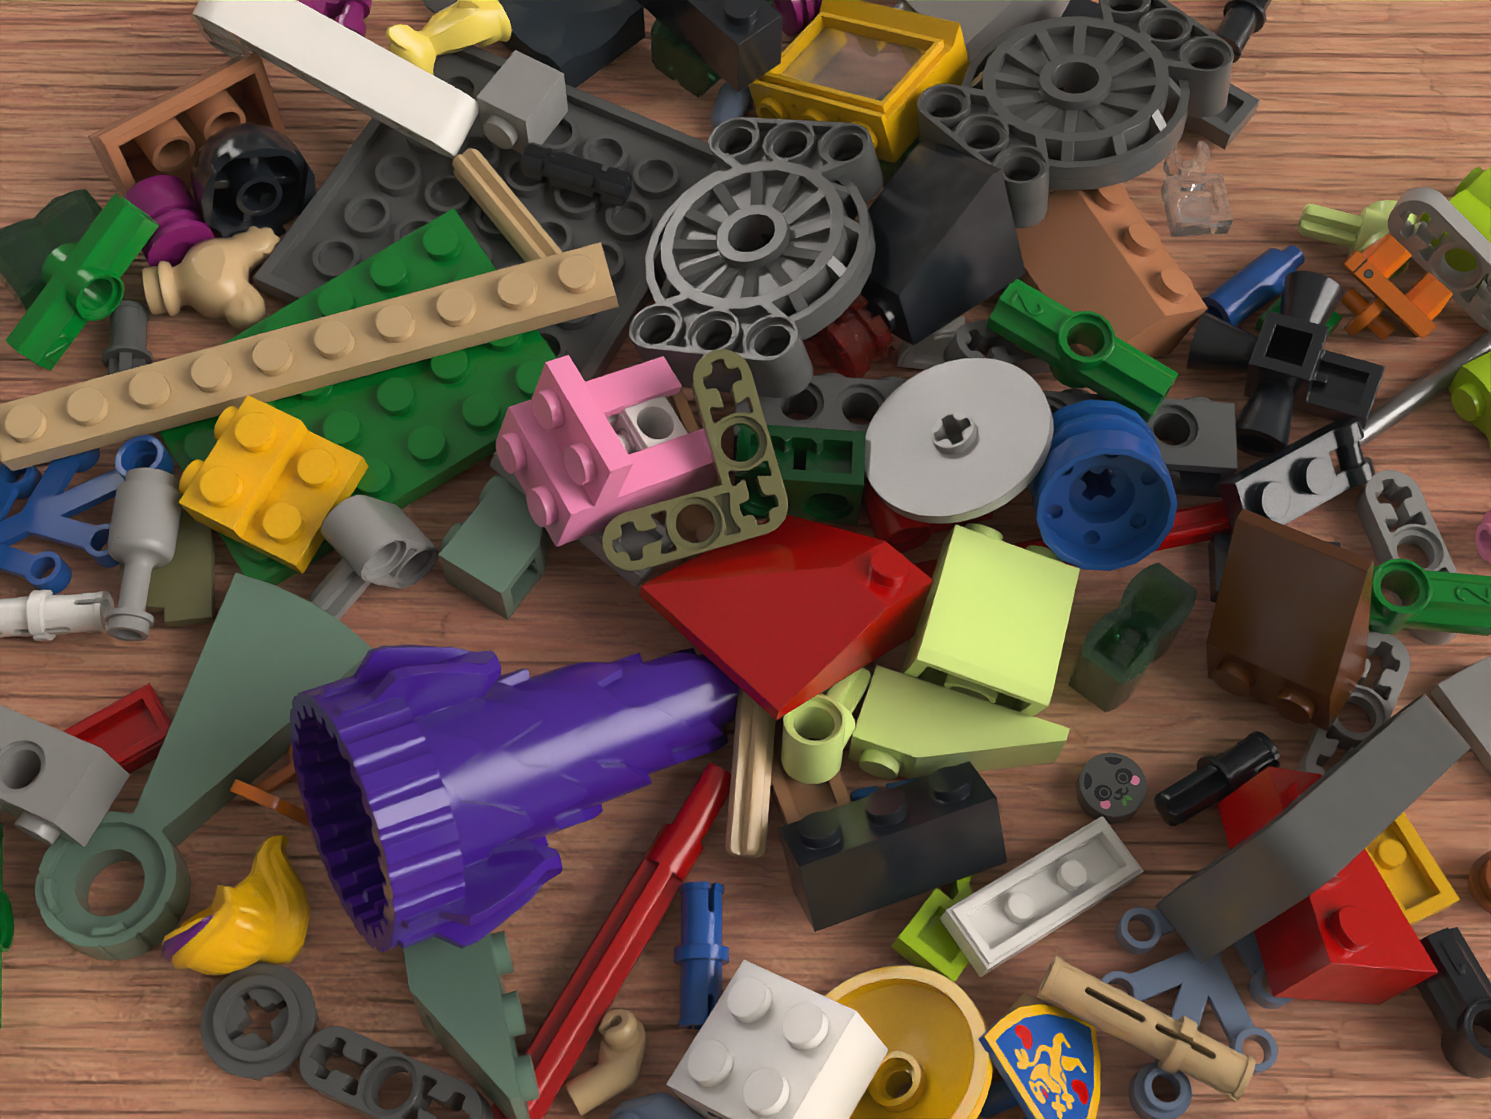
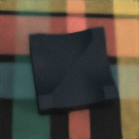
[498,0,645,88]

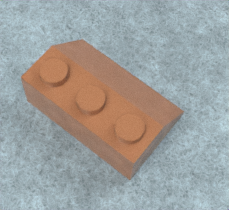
[88,52,287,197]
[1015,183,1208,358]

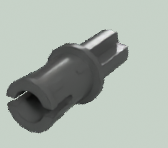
[102,300,153,375]

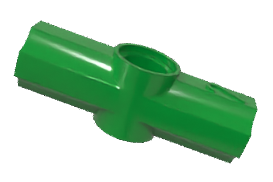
[5,193,159,371]
[986,278,1179,423]
[1368,558,1491,636]

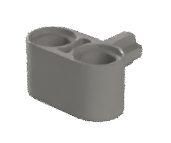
[310,495,439,620]

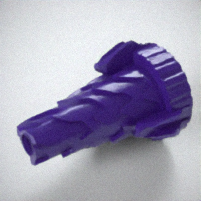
[289,645,740,952]

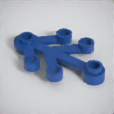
[0,435,174,595]

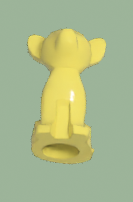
[386,0,512,75]

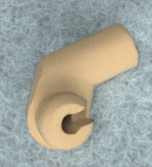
[564,1009,647,1116]

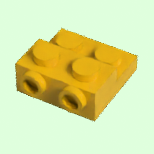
[178,395,369,574]

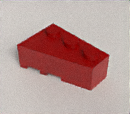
[1217,766,1439,1005]

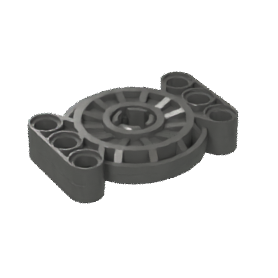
[917,0,1234,228]
[629,117,883,398]

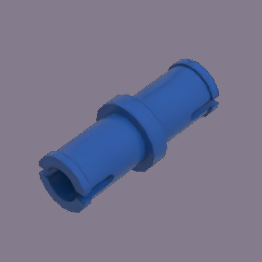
[674,881,729,1030]

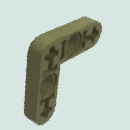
[602,349,788,572]

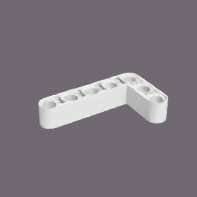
[192,0,479,159]

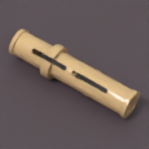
[1036,955,1256,1102]

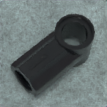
[1416,927,1491,1079]

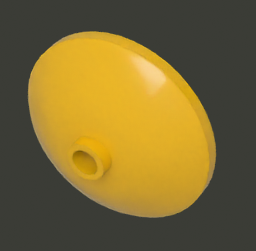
[825,965,993,1119]

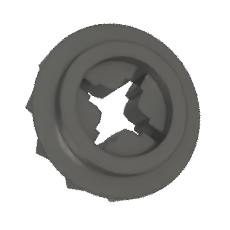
[201,963,319,1081]

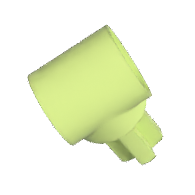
[1298,200,1417,279]
[781,668,871,784]

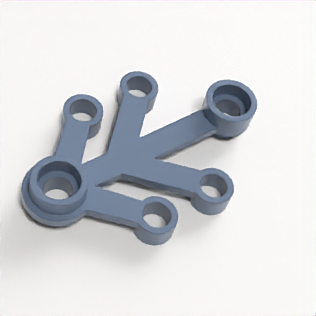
[1101,866,1293,1119]

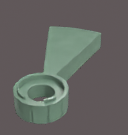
[35,572,373,961]

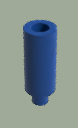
[1201,245,1305,326]

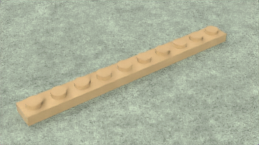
[0,242,619,471]

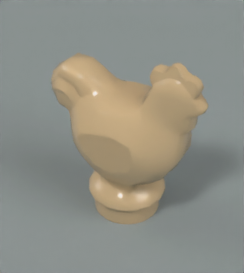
[142,226,281,329]

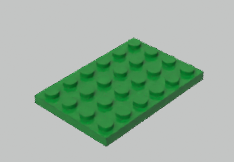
[159,208,557,585]

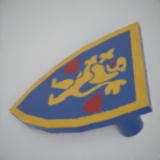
[978,1004,1101,1119]

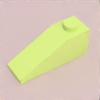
[848,665,1070,779]

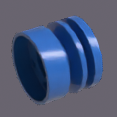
[1028,400,1178,571]

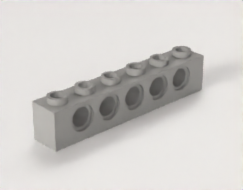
[0,705,130,847]

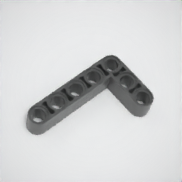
[1155,693,1471,963]

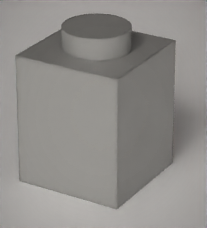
[476,50,568,154]

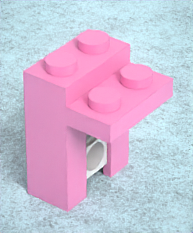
[496,355,717,547]

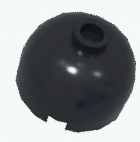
[190,123,316,238]

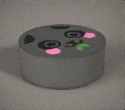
[1076,753,1147,824]

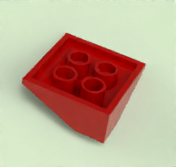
[639,514,934,720]

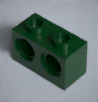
[734,425,866,525]

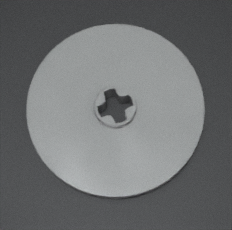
[865,358,1054,524]

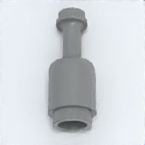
[105,468,183,641]

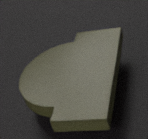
[119,511,215,627]

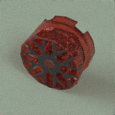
[811,294,896,379]

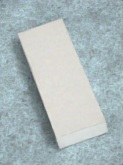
[939,816,1144,977]

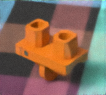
[1341,234,1453,341]

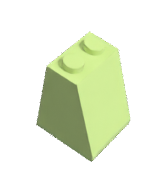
[900,523,1080,716]

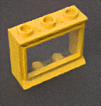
[748,0,970,163]

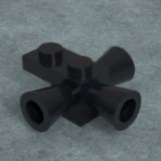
[1187,271,1386,458]

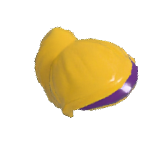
[161,835,311,975]

